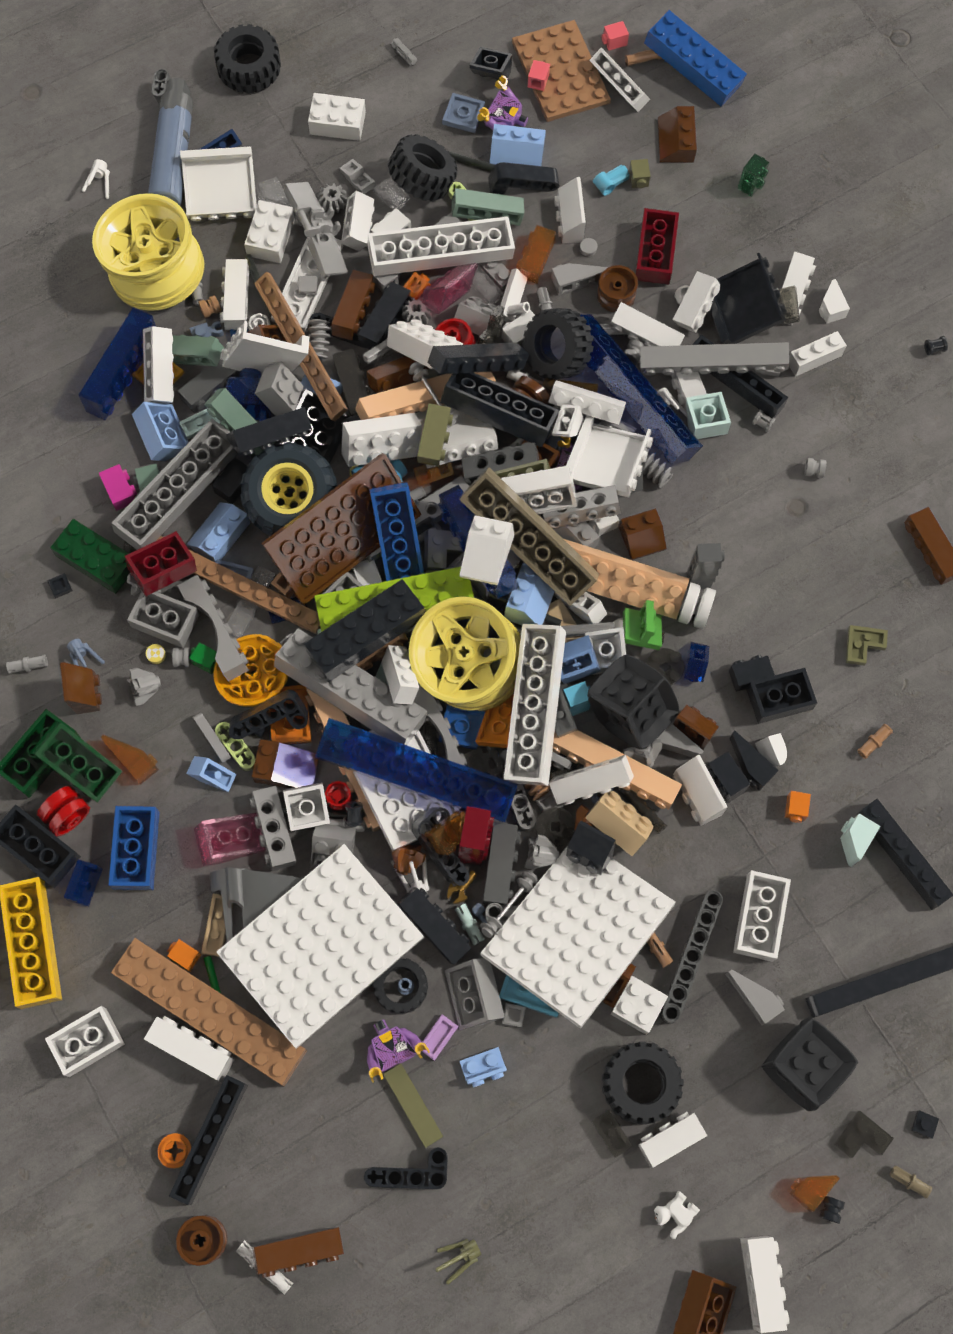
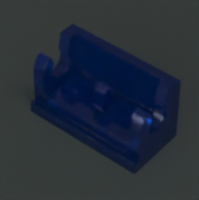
[64,859,103,907]

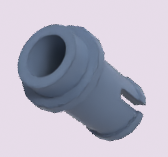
[398,978,414,995]

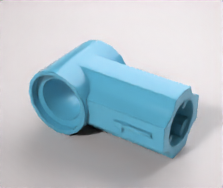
[593,165,630,196]

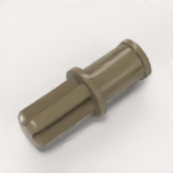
[890,1166,932,1199]

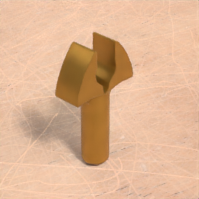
[447,871,477,905]

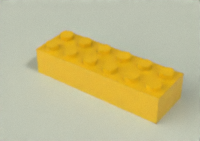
[0,877,62,1009]

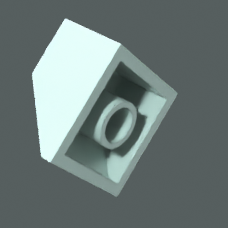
[686,392,731,440]
[840,814,880,867]

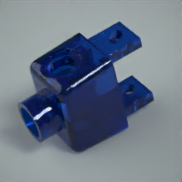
[226,368,271,431]

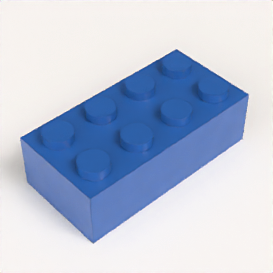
[109,806,160,890]

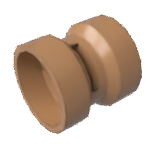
[198,295,222,318]

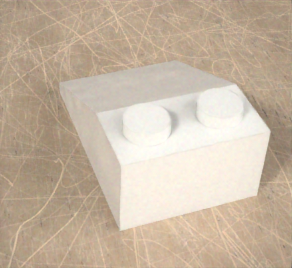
[460,516,514,585]

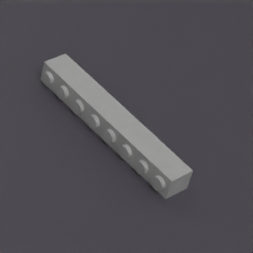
[641,342,789,375]

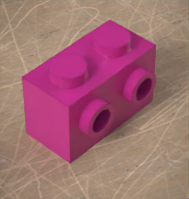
[99,464,137,511]

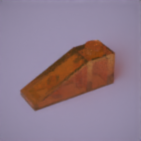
[101,735,159,785]

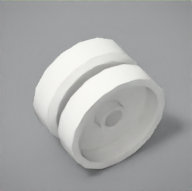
[678,582,716,629]

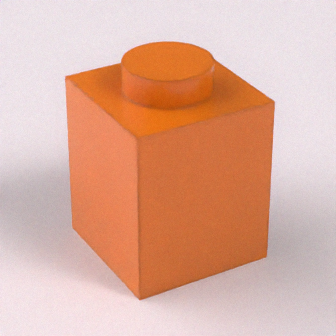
[785,791,811,823]
[167,939,202,972]

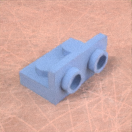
[459,1047,507,1088]

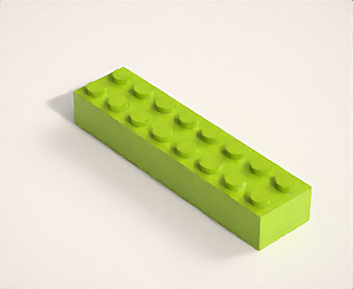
[315,566,474,632]

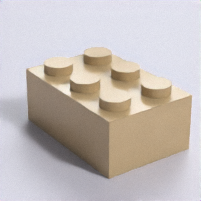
[586,791,654,856]

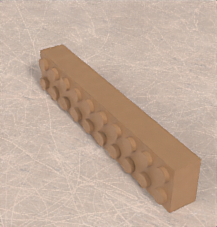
[111,938,307,1086]

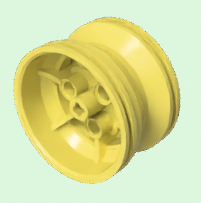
[92,194,204,311]
[409,597,521,711]

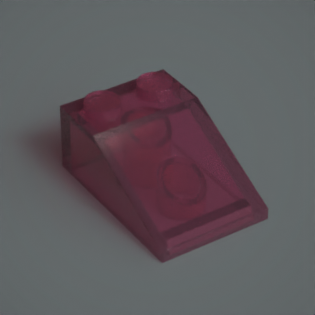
[194,813,266,866]

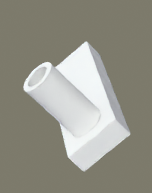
[498,268,530,323]

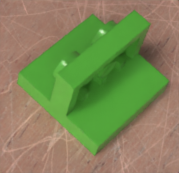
[623,600,662,650]

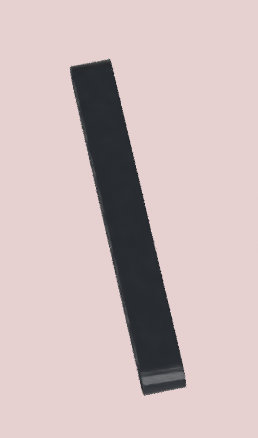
[805,947,953,1018]

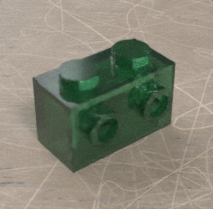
[738,154,769,197]

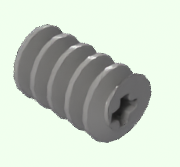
[307,319,331,359]
[641,448,673,488]

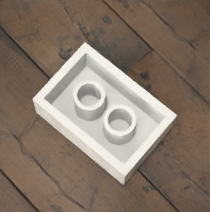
[308,93,366,141]
[244,200,295,263]
[45,1006,125,1077]

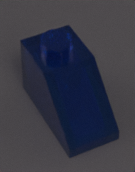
[684,642,710,682]

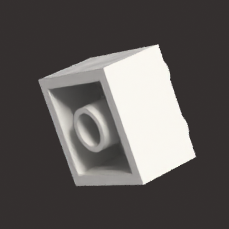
[611,976,668,1035]

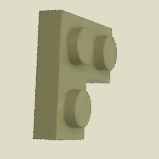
[846,625,888,666]

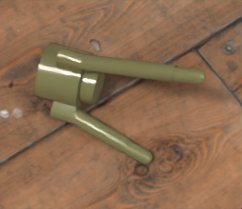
[435,1239,482,1284]

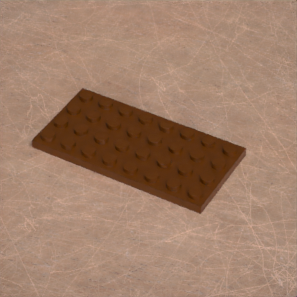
[261,453,422,605]

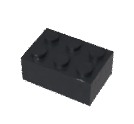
[746,668,817,724]

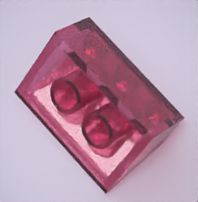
[422,263,478,315]

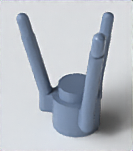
[67,639,105,667]

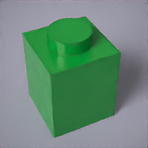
[189,642,217,674]

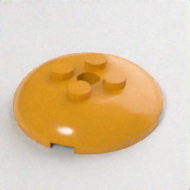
[214,634,288,707]

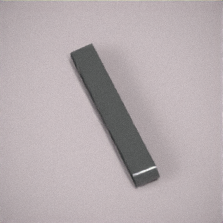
[660,890,723,1024]

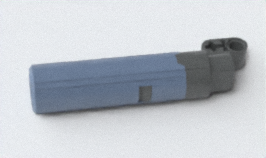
[148,69,194,206]

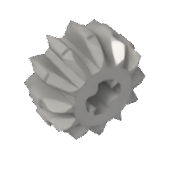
[318,183,347,213]
[402,297,432,325]

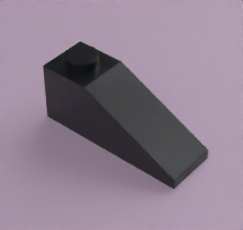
[729,731,779,791]

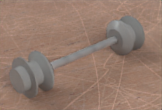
[409,362,458,427]
[480,872,538,938]

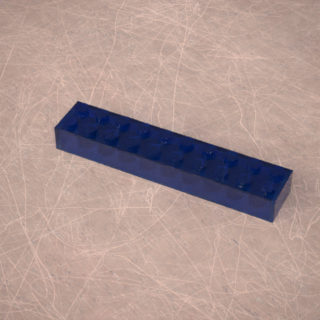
[560,314,703,464]
[314,718,518,823]

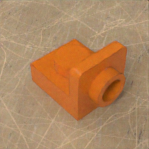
[403,272,432,300]

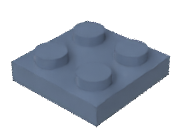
[442,93,485,133]

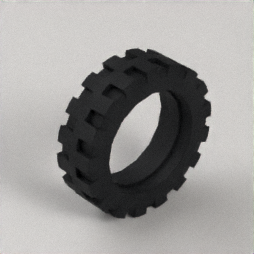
[373,958,428,1014]

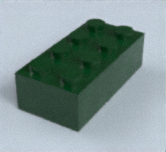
[50,519,130,594]
[0,709,81,798]
[30,721,122,803]

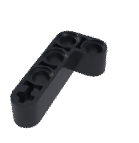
[488,162,560,195]
[228,690,308,740]
[411,807,469,886]
[364,1147,448,1189]

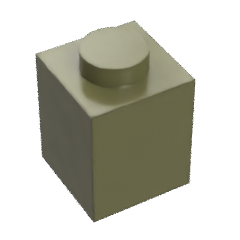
[629,159,651,188]

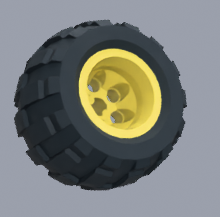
[241,443,337,536]

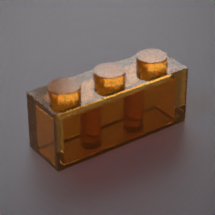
[516,225,556,284]

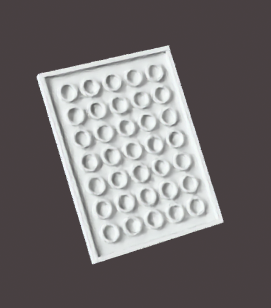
[217,844,424,1049]
[481,846,675,1029]

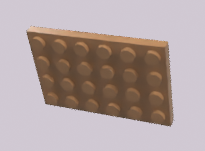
[512,20,611,122]

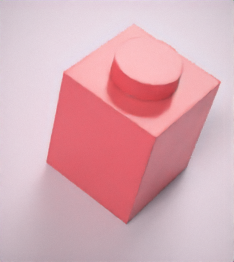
[602,21,629,50]
[527,60,550,91]

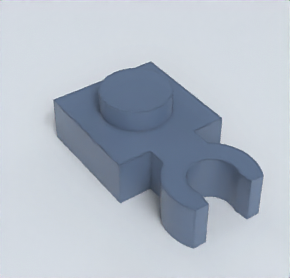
[190,321,224,337]

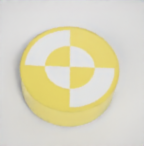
[146,644,166,664]

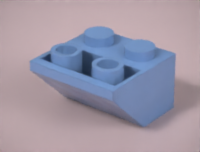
[561,635,601,684]

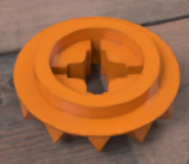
[158,1133,191,1169]

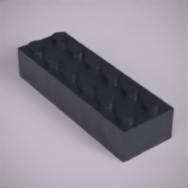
[440,373,559,447]
[304,579,425,682]

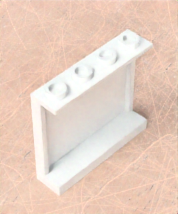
[180,147,257,221]
[220,321,310,376]
[415,405,498,468]
[566,415,653,497]

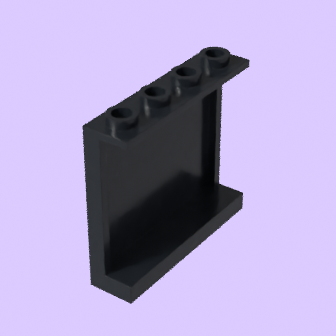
[710,253,787,344]

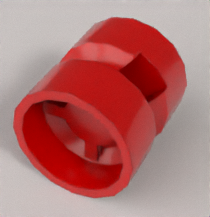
[325,781,352,812]

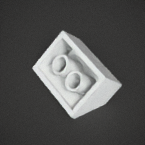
[554,177,586,244]
[673,755,727,826]

